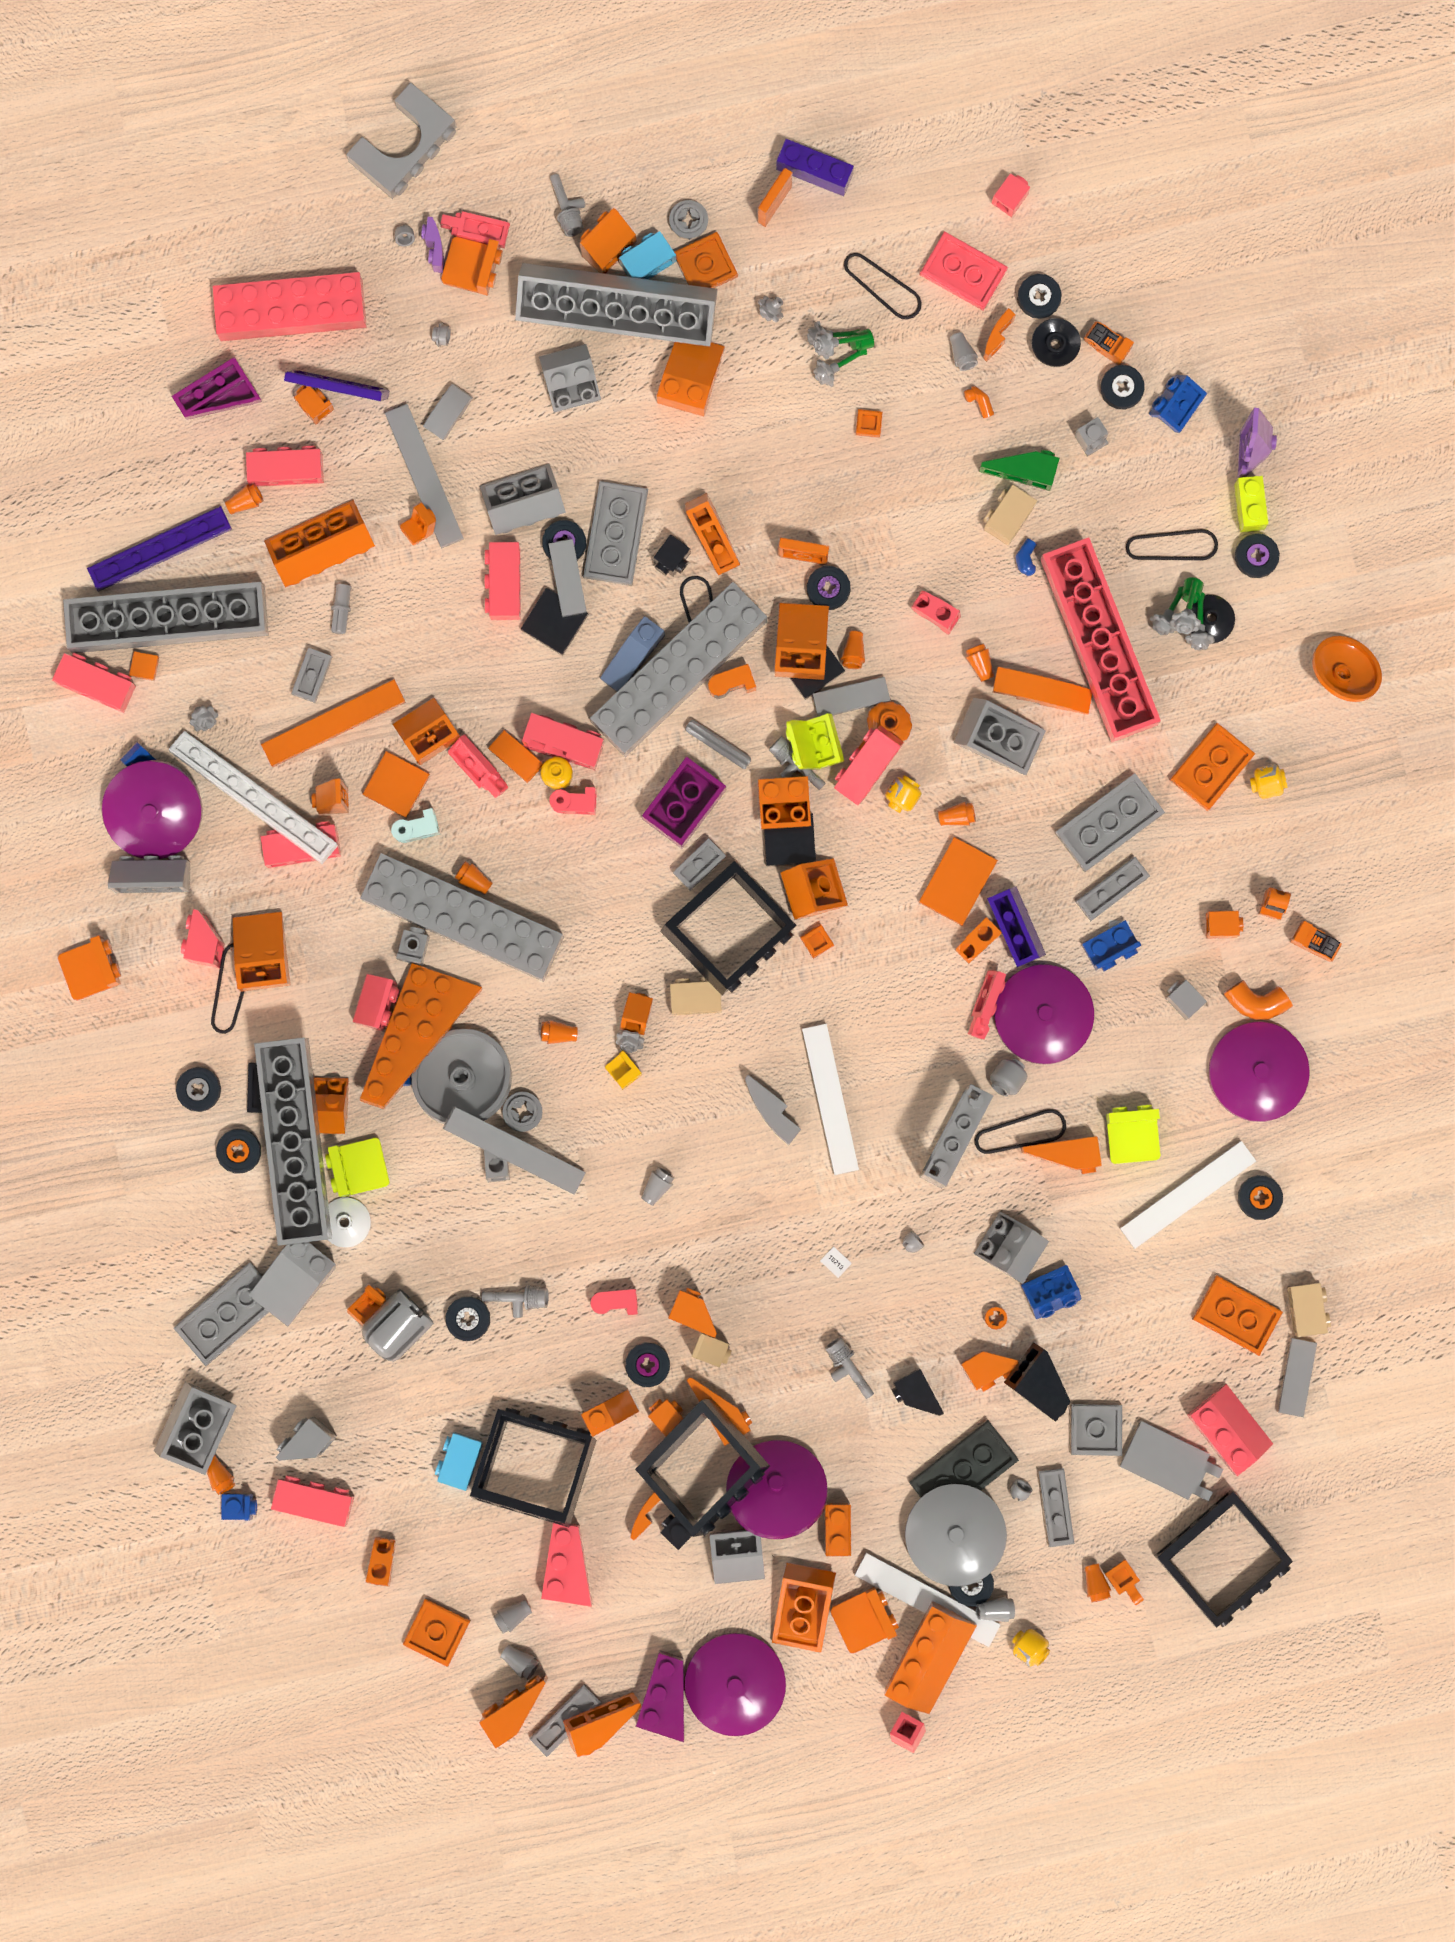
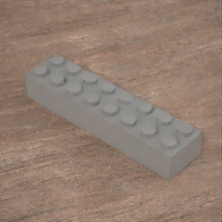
[515,263,718,346]
[63,582,269,653]
[590,582,767,758]
[360,853,564,982]
[254,1037,332,1246]

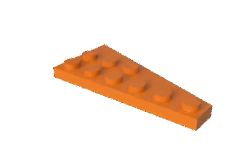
[360,963,482,1109]

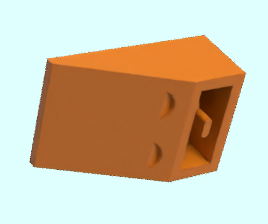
[775,603,829,680]
[232,912,291,992]
[479,1675,548,1749]

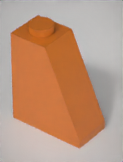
[581,1389,639,1437]

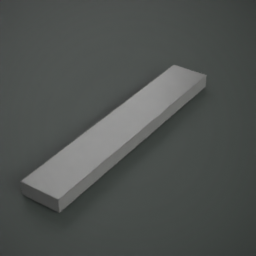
[385,404,464,549]
[442,1106,586,1195]

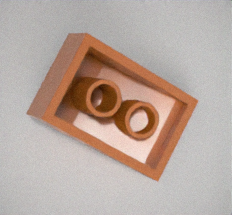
[657,342,725,417]
[772,1563,836,1653]

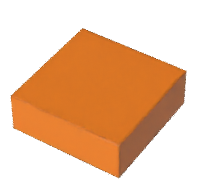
[856,409,883,438]
[129,651,160,681]
[800,925,834,959]

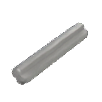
[686,720,751,769]

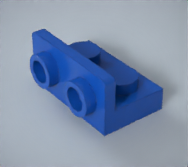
[1149,375,1207,433]
[1081,920,1141,972]
[1021,1265,1081,1319]

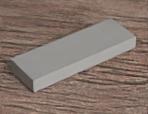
[549,539,587,617]
[813,677,891,717]
[1076,857,1150,922]
[1278,1338,1317,1418]
[1038,1468,1075,1547]
[529,1685,602,1757]

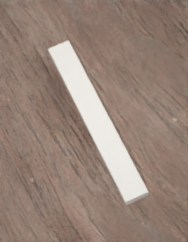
[168,731,338,864]

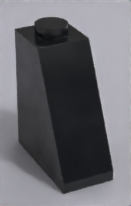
[1004,1342,1071,1422]

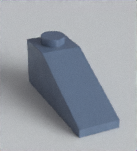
[600,616,665,692]

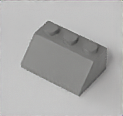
[480,463,566,535]
[108,856,190,893]
[154,1381,237,1475]

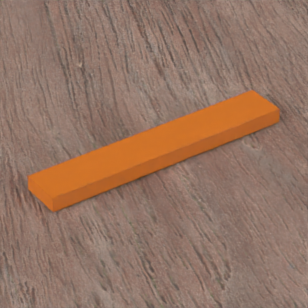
[261,679,406,767]

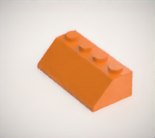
[264,500,375,588]
[884,1601,977,1714]

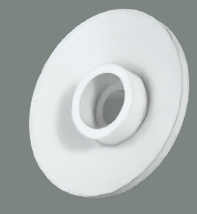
[328,1197,371,1248]

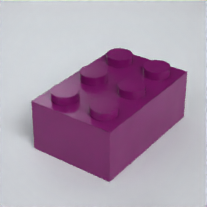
[642,756,727,849]

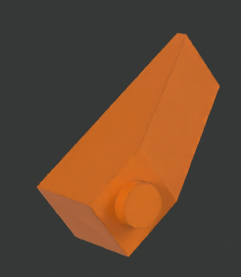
[685,493,740,575]
[312,778,349,814]
[1021,1136,1102,1174]
[687,1377,752,1446]
[563,1692,641,1757]

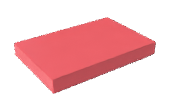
[920,231,1008,311]

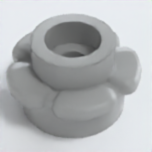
[432,322,451,347]

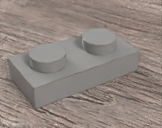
[291,648,333,703]
[673,838,726,891]

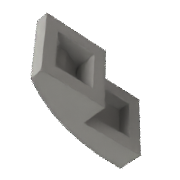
[423,384,473,440]

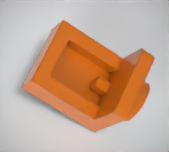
[400,502,436,545]
[347,1284,386,1326]

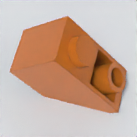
[960,1351,1018,1392]

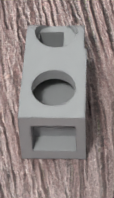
[484,1150,510,1183]

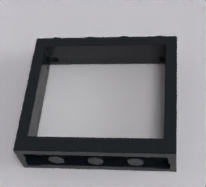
[660,861,797,996]
[635,1399,770,1537]
[470,1408,597,1528]
[1154,1490,1293,1628]

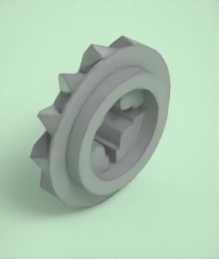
[669,200,708,240]
[503,1092,543,1132]

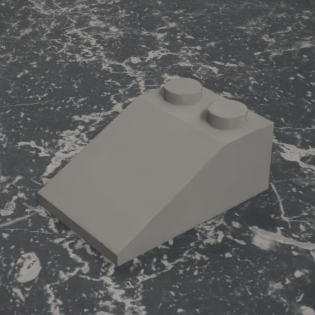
[954,698,1046,775]
[249,1242,336,1327]

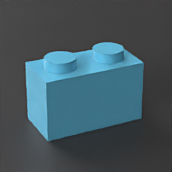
[619,231,676,280]
[435,1432,483,1491]

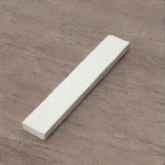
[802,1024,859,1175]
[1120,1141,1256,1249]
[855,1553,1000,1647]

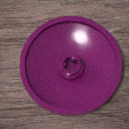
[102,760,203,859]
[994,964,1094,1065]
[1209,1022,1310,1122]
[726,1440,828,1539]
[685,1633,786,1736]

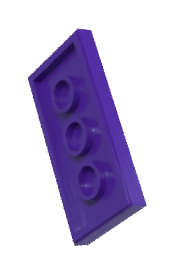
[284,370,390,401]

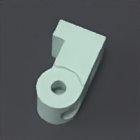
[391,808,441,843]

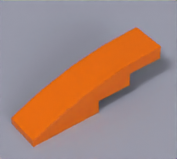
[993,667,1092,715]

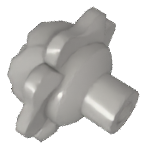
[758,296,784,322]
[189,706,218,731]
[616,1030,645,1053]

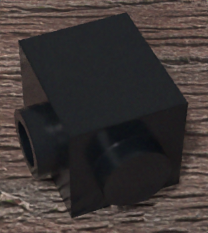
[653,534,691,577]
[660,1514,692,1550]

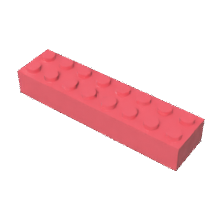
[1041,537,1161,743]

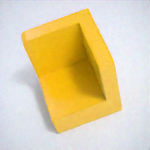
[605,1050,642,1090]

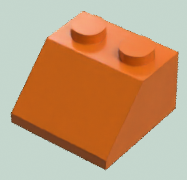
[780,858,848,920]
[668,1288,717,1338]

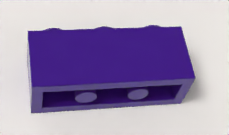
[776,139,854,196]
[987,886,1046,967]

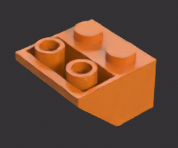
[580,208,637,274]
[392,698,460,766]
[758,776,811,829]
[313,1077,349,1134]

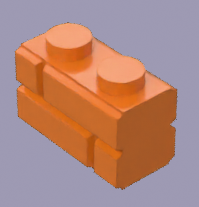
[825,1503,851,1556]

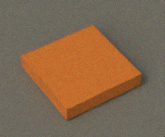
[758,168,793,227]
[674,232,738,288]
[778,538,829,565]
[362,751,430,819]
[403,1598,471,1667]

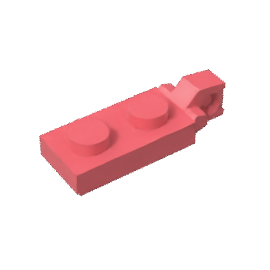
[440,211,510,249]
[448,734,508,798]
[968,970,1006,1040]

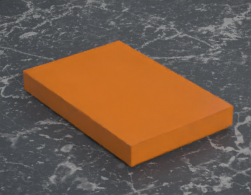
[1170,723,1255,811]
[919,837,998,926]
[1192,1275,1283,1356]

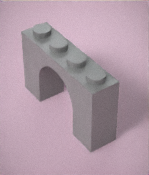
[346,83,457,199]

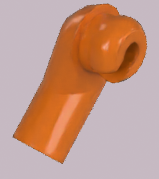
[964,386,994,418]

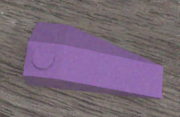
[1238,408,1277,478]

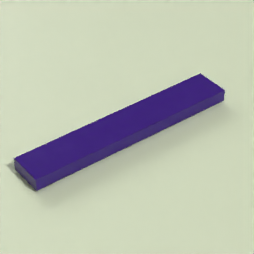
[87,506,232,592]

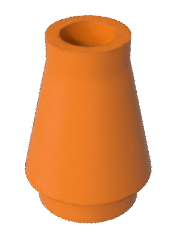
[225,484,264,515]
[841,631,865,669]
[966,643,994,682]
[938,801,976,826]
[454,861,493,895]
[541,1020,578,1044]
[207,1456,235,1495]
[1084,1563,1112,1603]

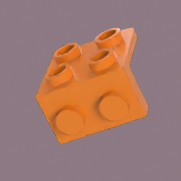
[441,237,503,296]
[58,935,121,1001]
[830,1587,899,1654]

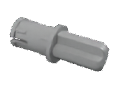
[331,584,352,634]

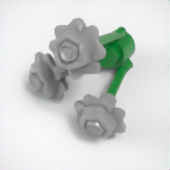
[807,321,874,387]
[1150,577,1214,650]

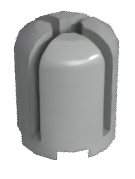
[362,1289,434,1362]

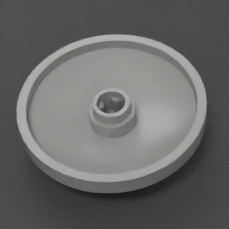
[412,1029,512,1124]
[905,1484,1007,1586]

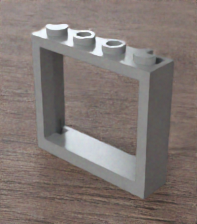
[920,1084,993,1189]

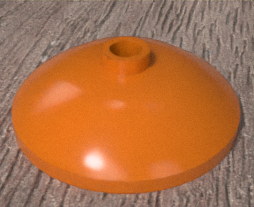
[1312,636,1382,702]

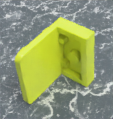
[786,714,845,770]
[1106,1105,1161,1164]
[325,1138,390,1197]

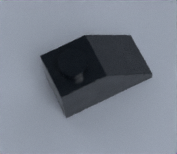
[891,1368,944,1416]

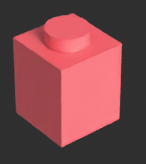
[992,173,1030,218]
[890,1712,926,1753]

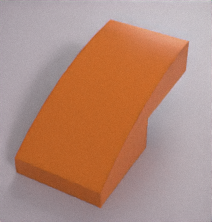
[983,308,1016,362]
[488,730,543,783]
[630,1492,661,1541]

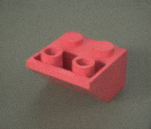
[181,909,225,968]
[353,974,400,1032]

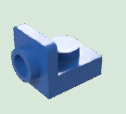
[221,1494,257,1521]

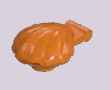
[858,701,912,750]

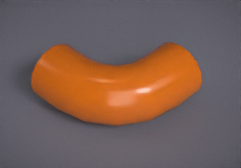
[1224,980,1293,1020]

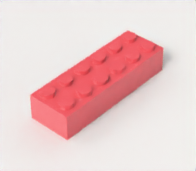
[213,272,367,341]

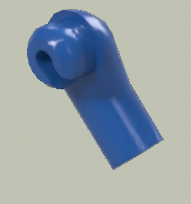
[1015,538,1037,576]

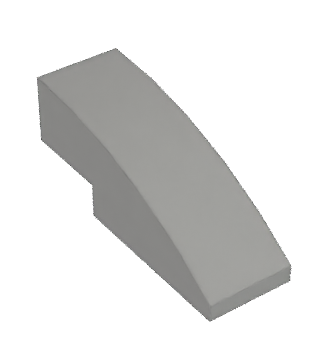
[745,1075,801,1146]

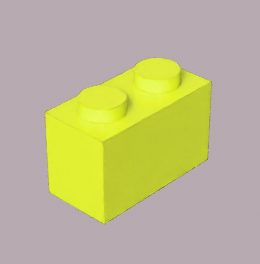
[1234,476,1268,533]

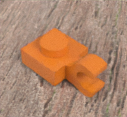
[1104,1559,1144,1605]

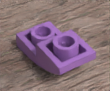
[421,217,444,273]

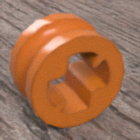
[985,1307,1007,1330]

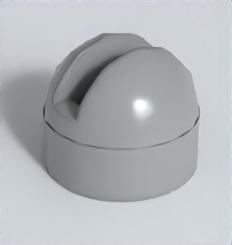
[394,225,415,247]
[902,1231,925,1253]
[1010,1479,1033,1502]

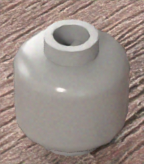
[990,1059,1028,1097]

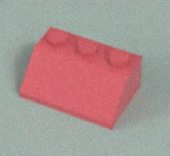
[1187,1384,1273,1476]

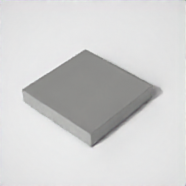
[1071,1404,1122,1456]

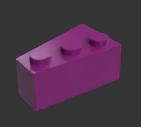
[171,357,262,420]
[636,1650,685,1742]

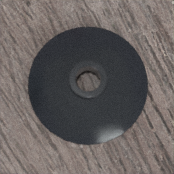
[1032,318,1081,367]
[1190,595,1235,644]

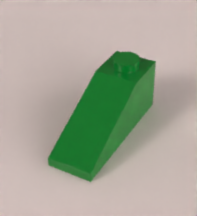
[979,450,1060,491]

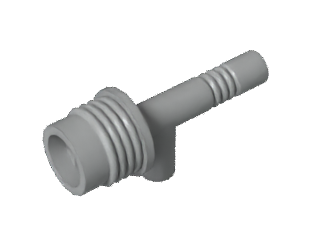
[550,174,585,237]
[769,736,826,790]
[482,1285,549,1318]
[825,1337,874,1399]

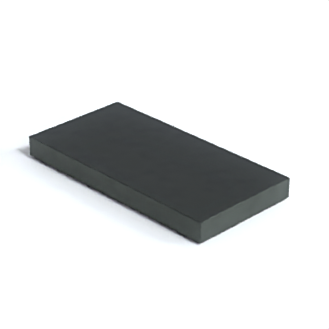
[909,1420,1019,1497]

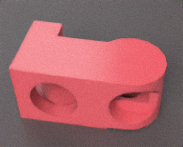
[911,591,961,635]
[549,787,597,815]
[590,1289,638,1315]

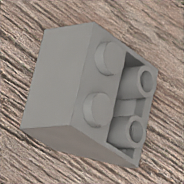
[539,344,601,413]
[974,1212,1049,1284]
[276,1417,337,1461]
[710,1529,765,1584]

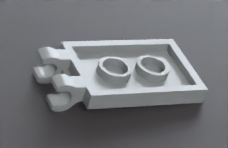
[1119,1421,1223,1501]

